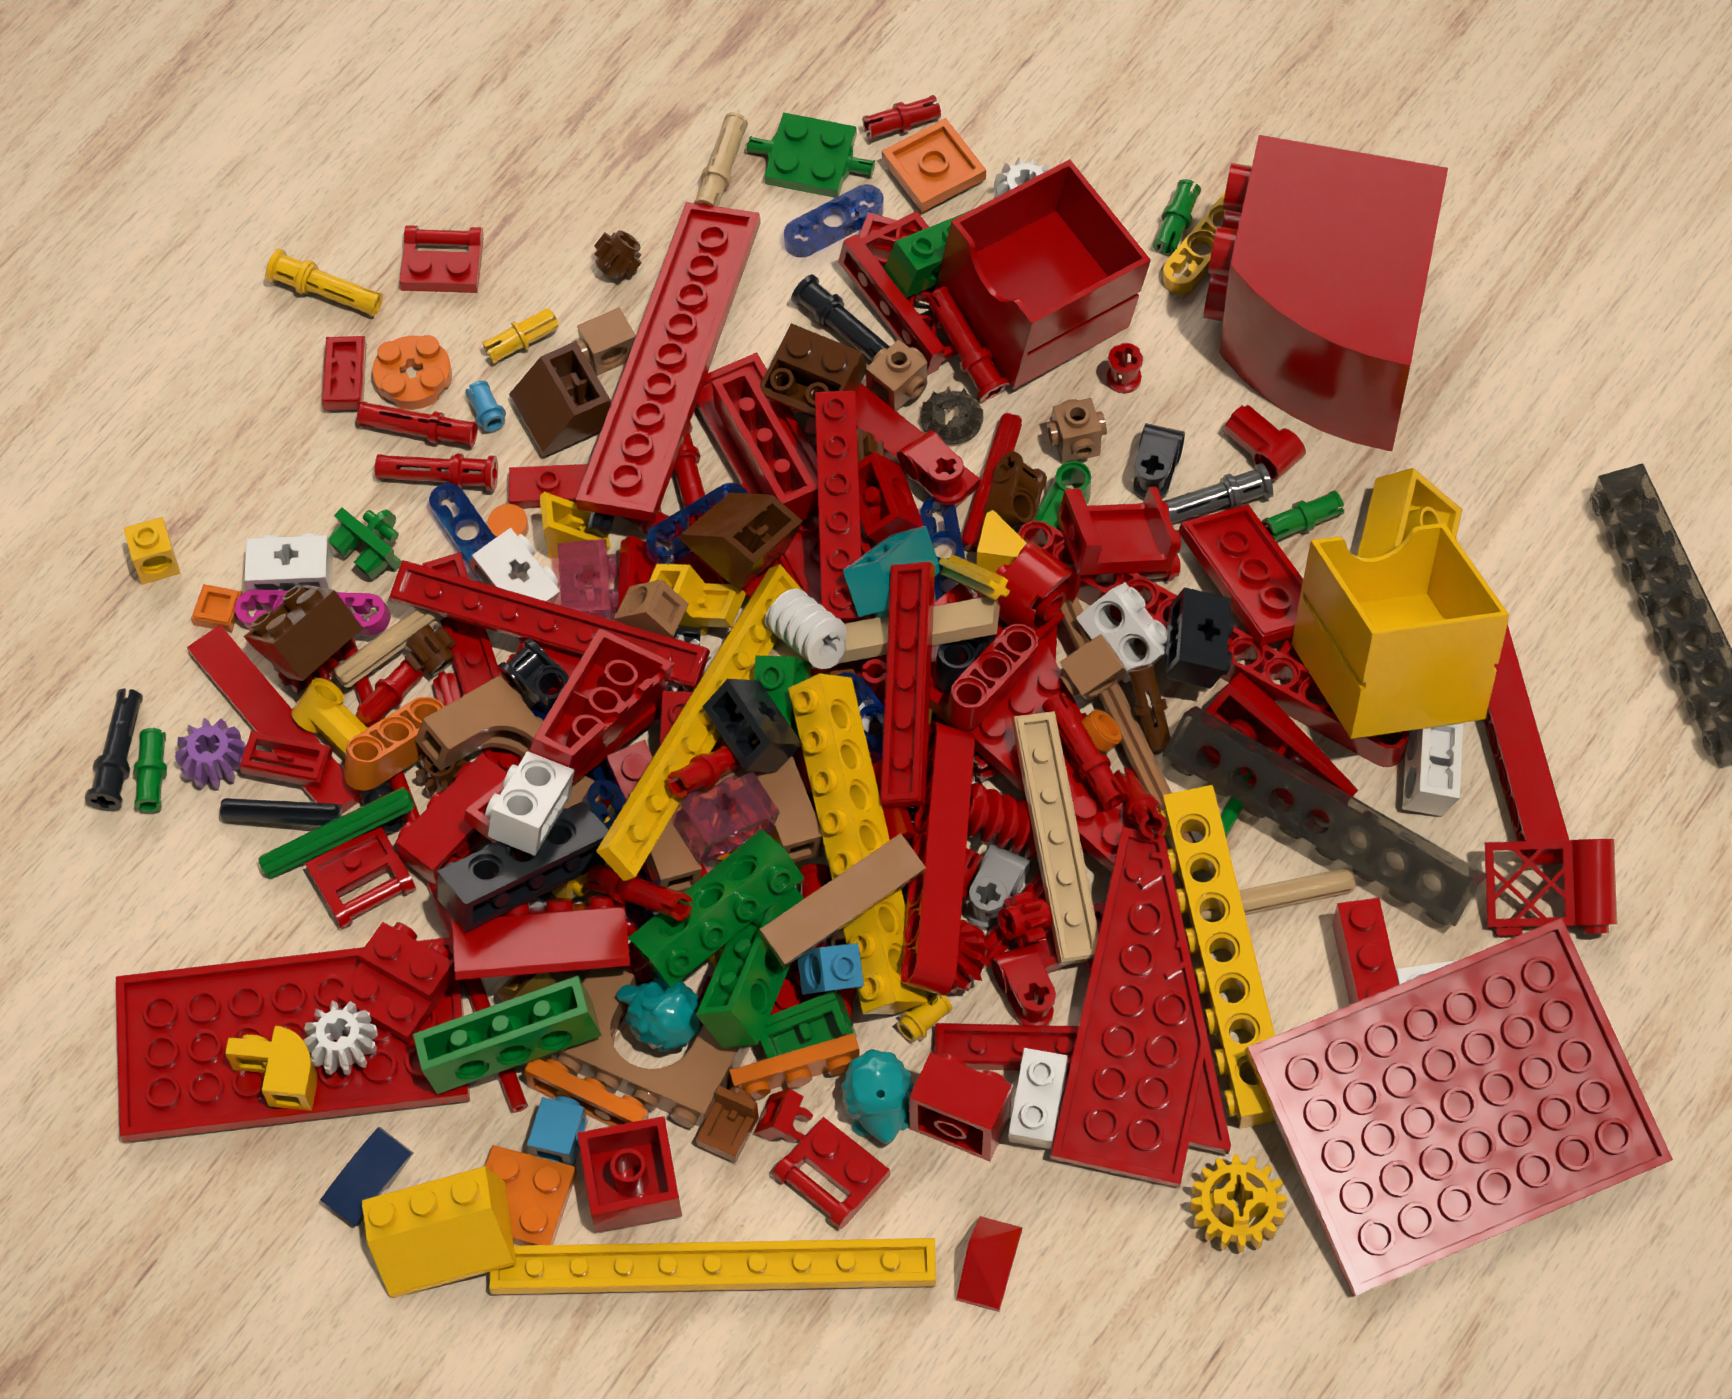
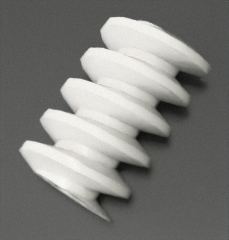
[765,588,847,669]

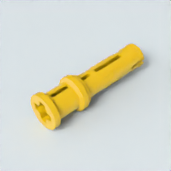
[265,248,383,317]

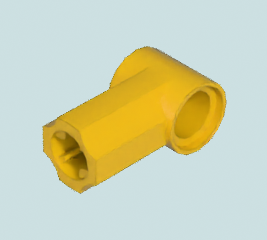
[291,678,367,759]

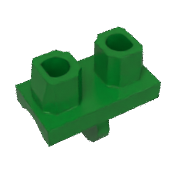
[328,507,402,580]

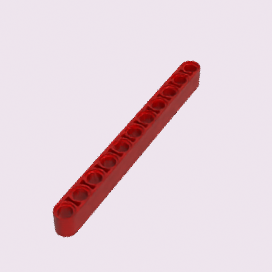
[1018,521,1409,767]

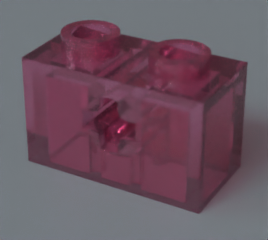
[558,539,619,620]
[673,772,780,865]

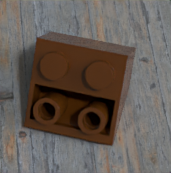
[760,323,867,418]
[509,341,611,457]
[679,492,803,591]
[243,584,363,681]

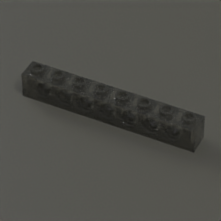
[1590,463,1732,769]
[1162,706,1488,927]

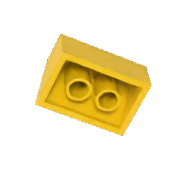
[1357,468,1463,558]
[362,1166,516,1298]

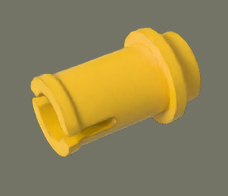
[897,992,953,1042]

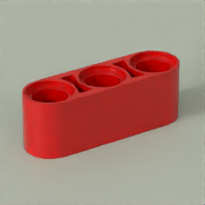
[946,624,1038,730]

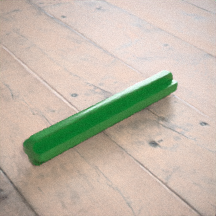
[258,788,414,878]

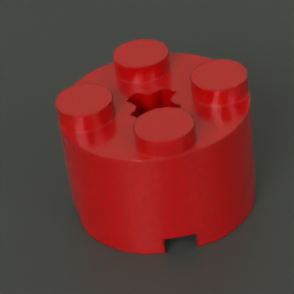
[995,541,1081,640]

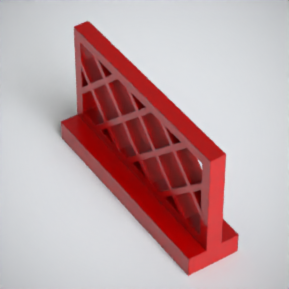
[838,211,958,376]

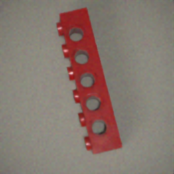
[815,390,864,624]

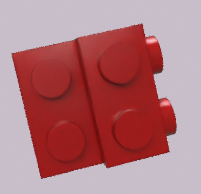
[336,922,455,1044]

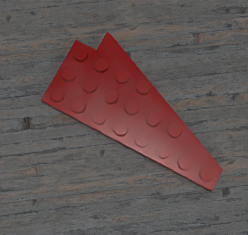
[873,583,1138,873]
[1050,827,1231,1188]

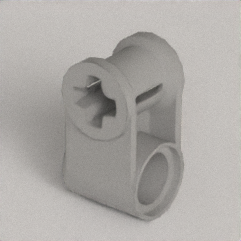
[967,844,1031,930]

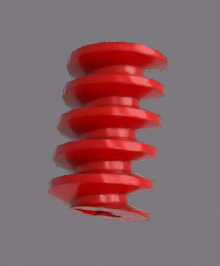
[967,783,1037,860]

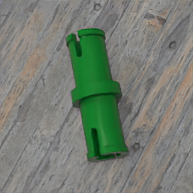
[1152,179,1201,256]
[1262,490,1344,541]
[133,728,167,813]

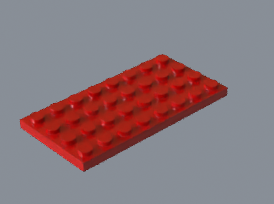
[116,937,470,1142]

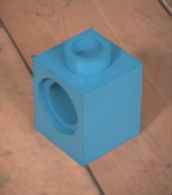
[798,943,864,995]
[527,1096,588,1166]

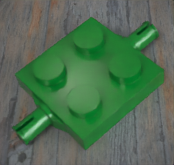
[747,112,875,199]

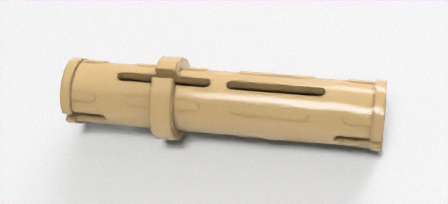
[694,112,748,207]

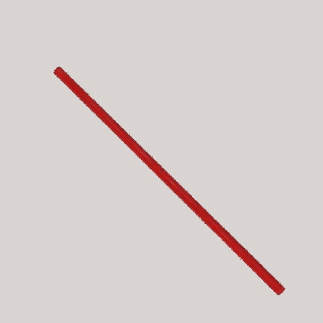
[341,637,528,1113]

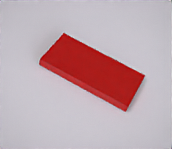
[1178,504,1303,646]

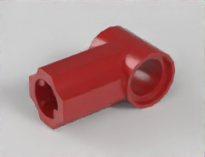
[1224,405,1306,481]

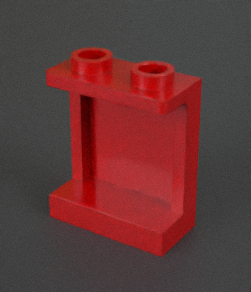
[1057,487,1181,575]

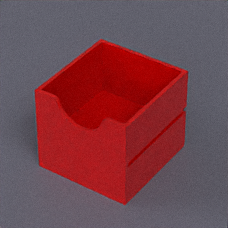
[935,159,1151,390]

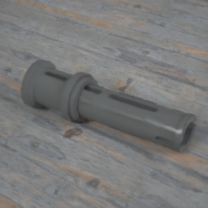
[1163,463,1274,523]

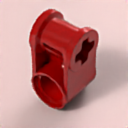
[897,430,967,505]
[991,943,1056,1025]

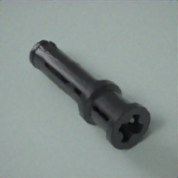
[791,274,890,361]
[85,688,143,811]

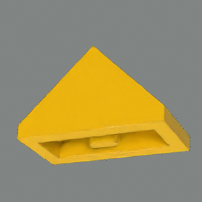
[540,492,610,559]
[976,510,1026,573]

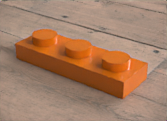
[729,1033,860,1100]
[524,1058,649,1126]

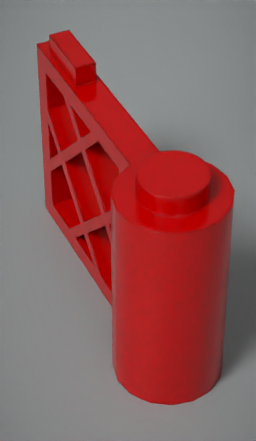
[1484,839,1617,936]

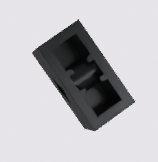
[1164,587,1234,689]
[702,678,802,772]

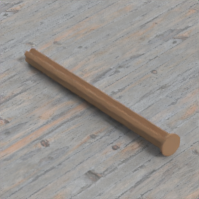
[1060,596,1196,846]

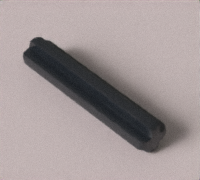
[220,798,342,826]

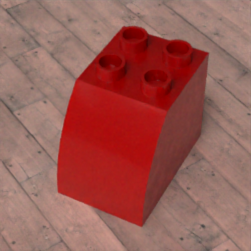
[1203,135,1448,452]

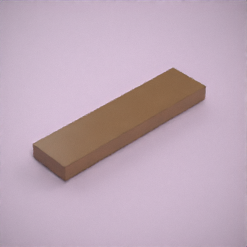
[759,833,926,968]

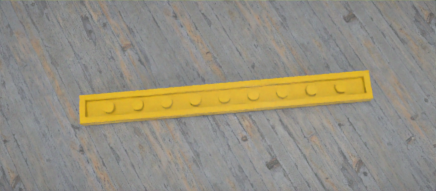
[596,564,802,881]
[489,1238,936,1294]

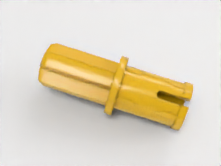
[482,308,559,364]

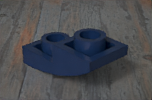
[320,1127,414,1226]

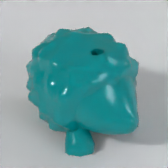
[617,970,701,1052]
[841,1049,914,1144]

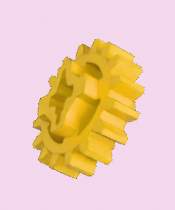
[1190,1154,1287,1252]

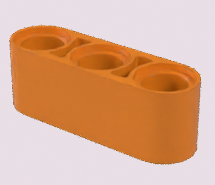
[344,697,444,791]

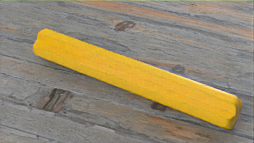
[938,554,1010,600]

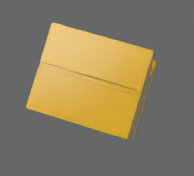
[1291,523,1510,739]

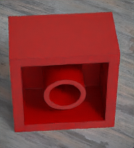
[909,1052,1012,1162]
[577,1116,682,1233]

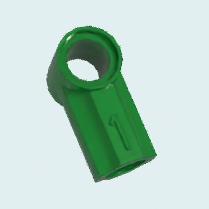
[1034,461,1091,531]

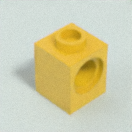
[123,517,181,585]

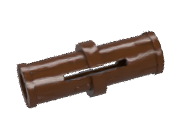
[1128,664,1173,751]

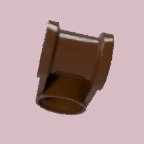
[984,451,1047,529]

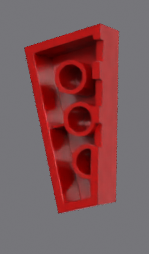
[529,628,675,777]

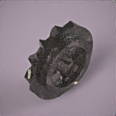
[920,386,983,445]

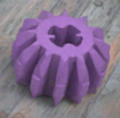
[175,718,246,789]

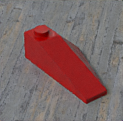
[1178,672,1358,822]

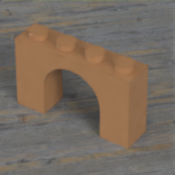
[415,675,604,809]
[628,756,823,892]
[551,967,751,1128]

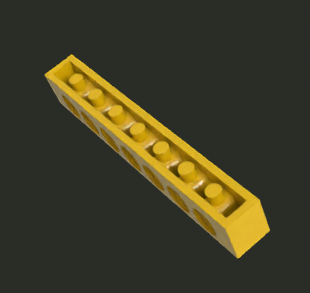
[788,674,928,1014]
[1161,785,1276,1129]

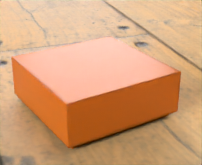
[191,584,242,633]

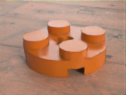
[372,335,452,410]

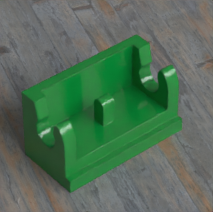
[760,991,857,1058]

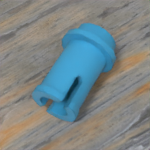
[465,380,506,432]

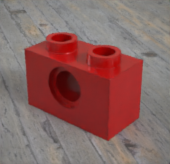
[858,451,924,543]

